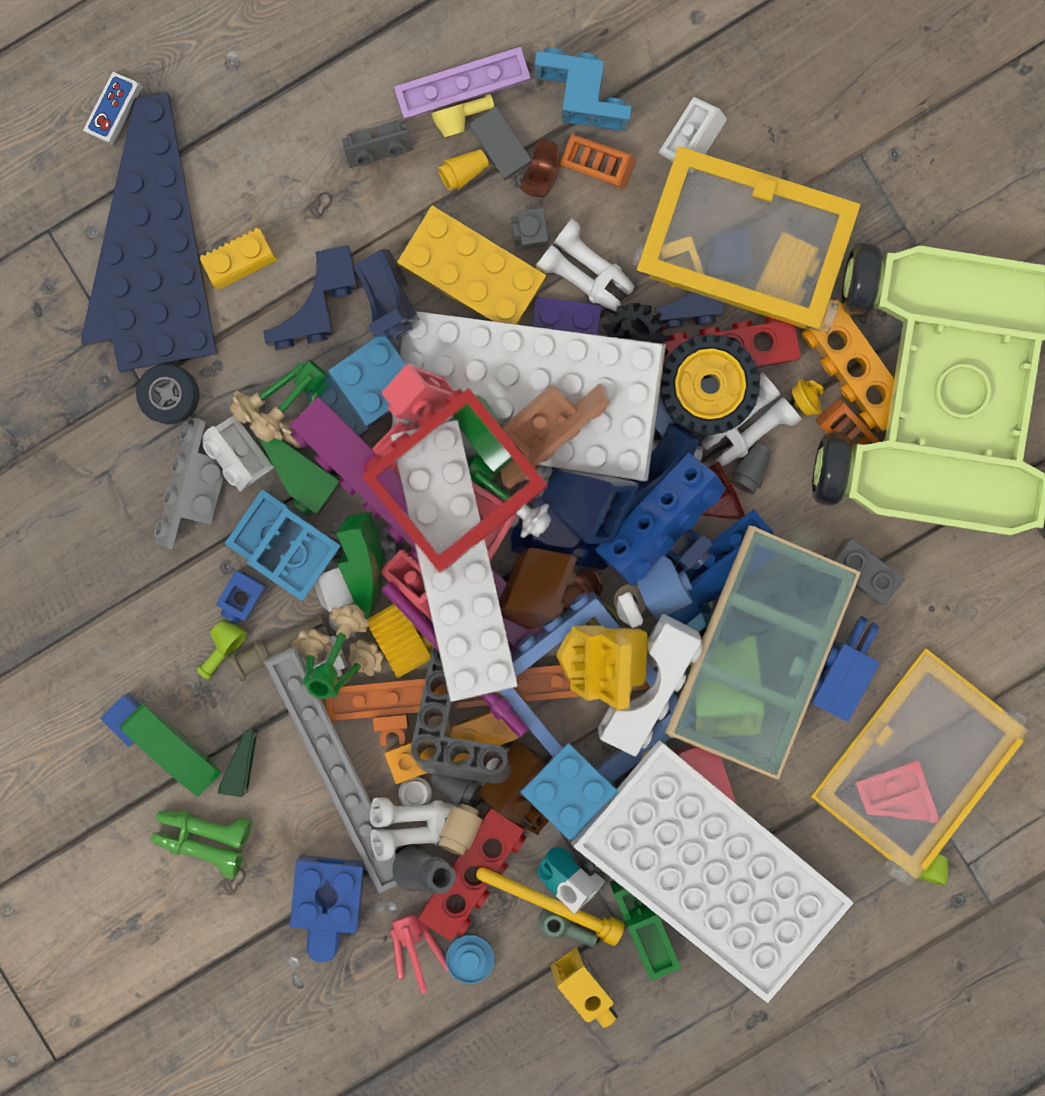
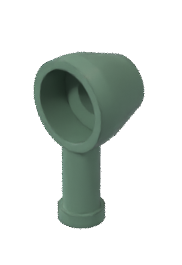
[538,909,599,949]

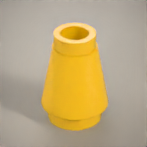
[437,149,489,191]

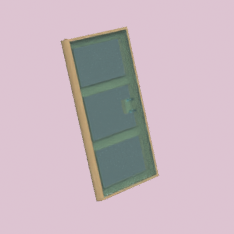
[665,526,861,780]

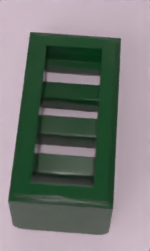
[217,728,258,797]

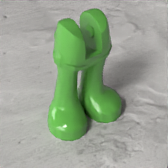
[151,810,252,880]

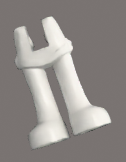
[535,219,635,312]
[701,372,802,467]
[370,797,459,861]

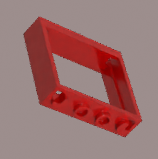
[361,388,549,573]

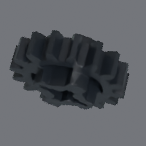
[602,303,671,355]

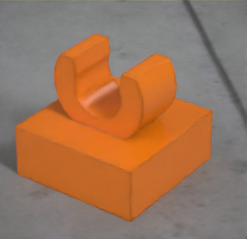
[373,714,409,747]

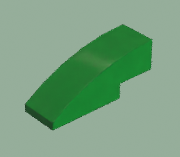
[336,512,383,619]
[119,703,221,797]
[610,880,681,981]

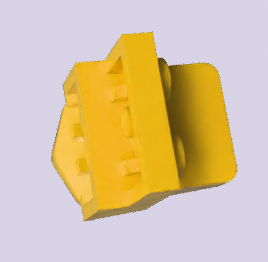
[556,625,648,710]

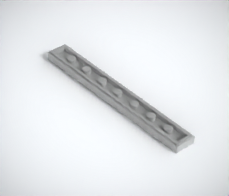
[264,645,398,894]

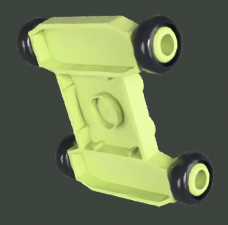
[812,242,1045,539]

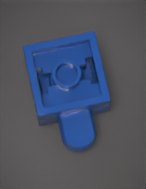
[810,616,880,722]
[290,855,365,963]

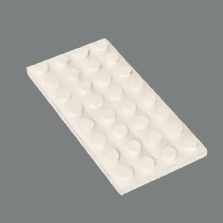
[391,311,665,481]
[571,740,854,1003]

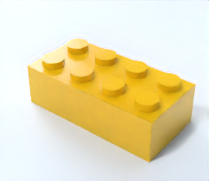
[397,205,546,325]

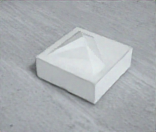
[616,592,643,628]

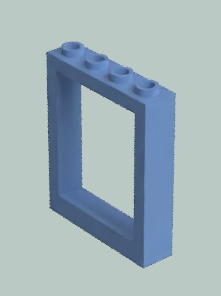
[498,591,695,783]

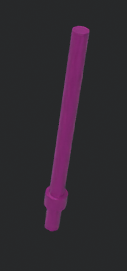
[381,581,529,738]

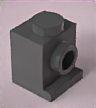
[511,208,548,251]

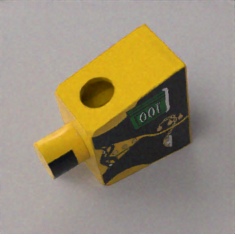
[550,946,618,1028]

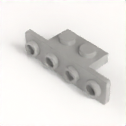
[154,417,224,549]

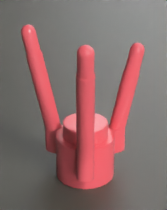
[390,913,449,994]

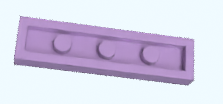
[394,47,531,121]

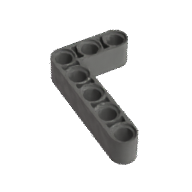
[411,646,511,783]

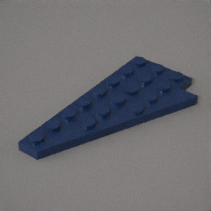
[81,93,218,372]

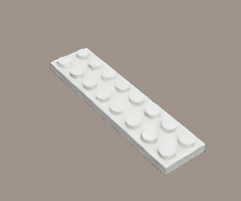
[391,420,517,702]

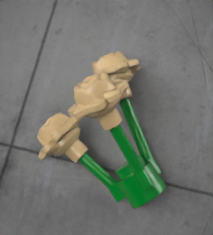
[230,359,329,448]
[291,604,384,699]

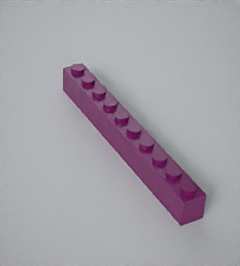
[289,396,544,653]

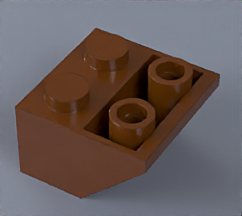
[499,547,577,630]
[477,740,549,835]

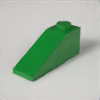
[258,437,340,516]

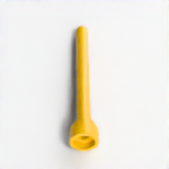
[476,867,625,946]

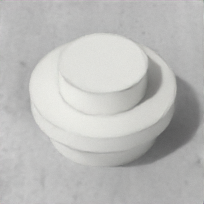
[399,776,432,806]

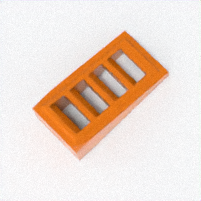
[560,133,636,190]
[815,398,881,446]

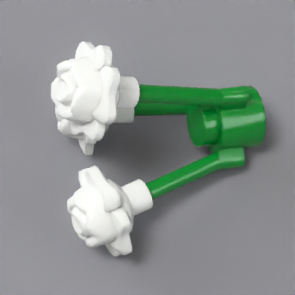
[467,453,553,538]

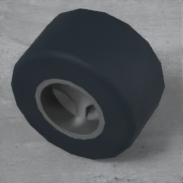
[136,364,199,425]

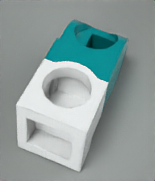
[537,847,605,914]

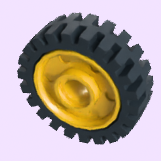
[660,334,760,435]

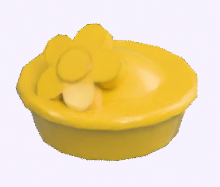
[792,379,824,416]

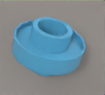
[446,934,494,984]

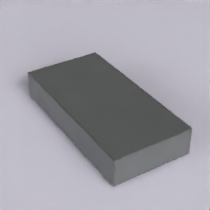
[469,106,533,181]

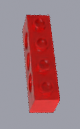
[663,317,801,378]
[418,806,526,941]

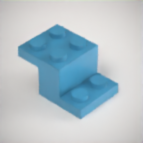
[535,48,632,132]
[305,337,406,436]
[225,489,341,601]
[521,743,617,840]

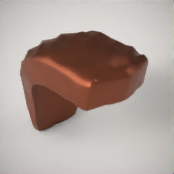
[520,139,560,198]
[562,568,603,612]

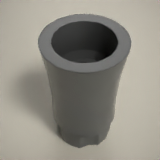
[392,845,456,894]

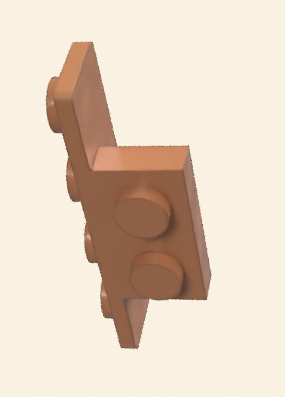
[500,384,610,489]

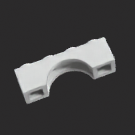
[598,613,703,757]

